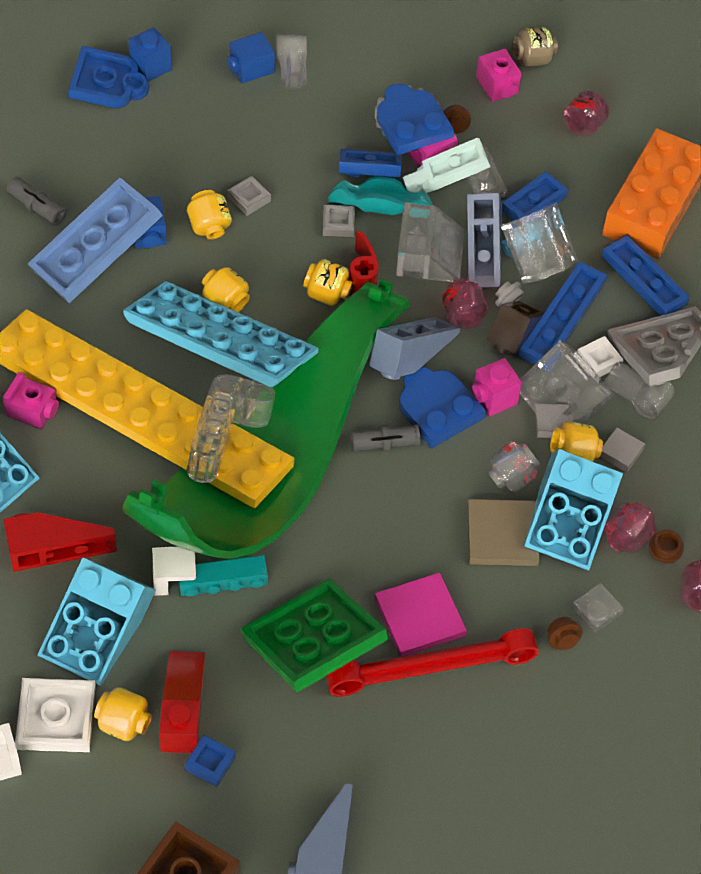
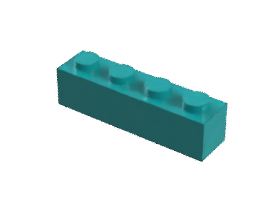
[179,555,268,597]

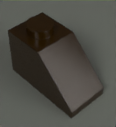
[486,301,544,356]

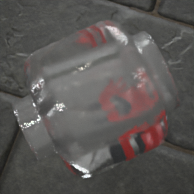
[488,441,540,492]

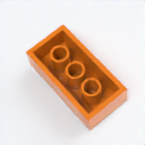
[602,128,701,259]

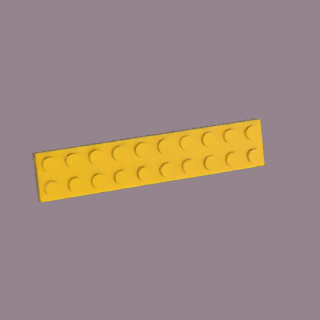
[0,309,294,509]

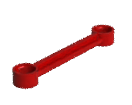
[326,628,539,697]

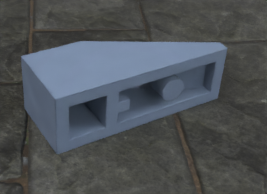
[467,193,502,289]
[369,317,460,380]
[288,784,353,874]

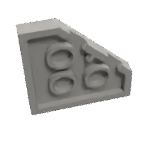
[607,306,701,386]

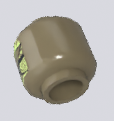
[512,27,558,67]

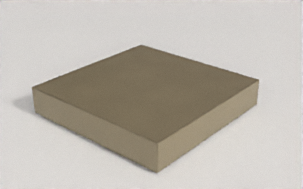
[467,499,539,566]

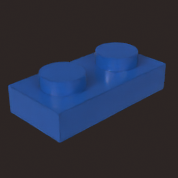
[339,149,402,178]
[502,171,568,227]

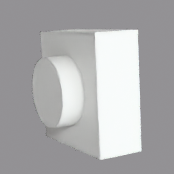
[576,336,623,380]

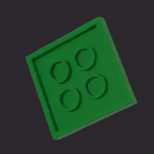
[240,578,388,692]

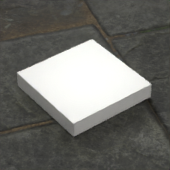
[15,678,96,752]

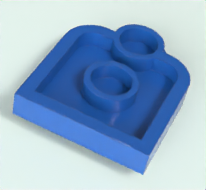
[68,46,149,108]
[376,84,454,155]
[399,367,486,449]

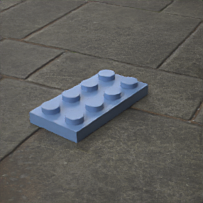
[27,178,163,303]

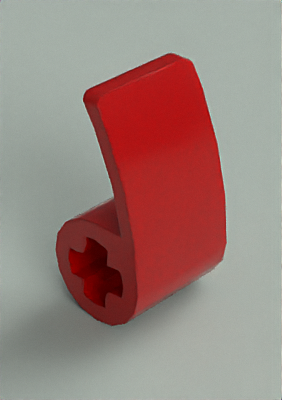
[349,231,379,294]

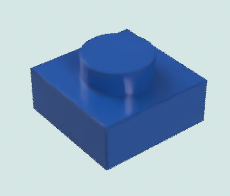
[185,735,236,787]

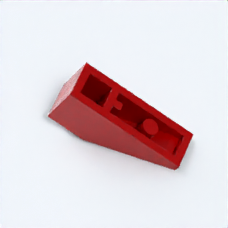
[3,512,117,572]
[159,651,205,754]

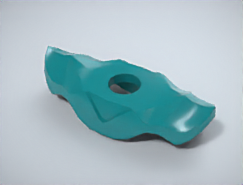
[328,176,434,218]

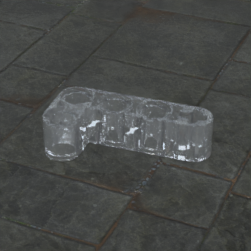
[187,374,275,483]

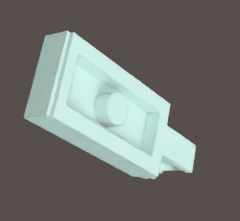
[403,138,490,193]

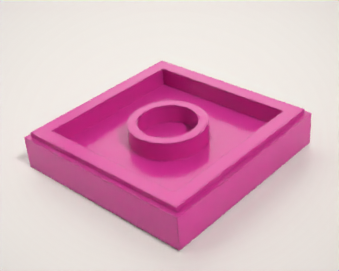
[374,573,467,657]

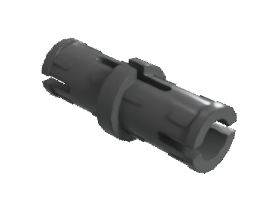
[6,176,66,226]
[350,424,420,452]

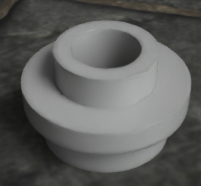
[495,281,525,307]

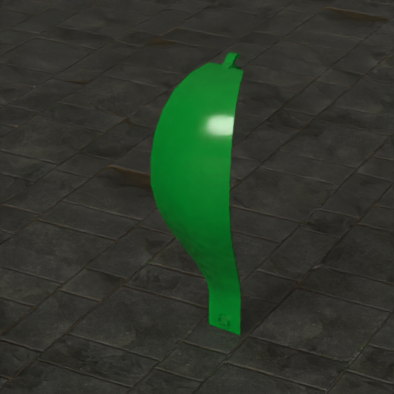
[122,278,410,559]

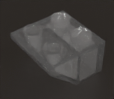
[501,202,578,284]
[396,203,465,283]

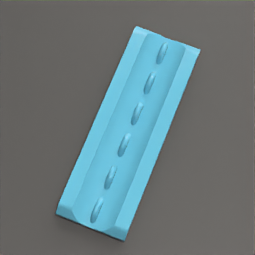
[123,281,319,387]

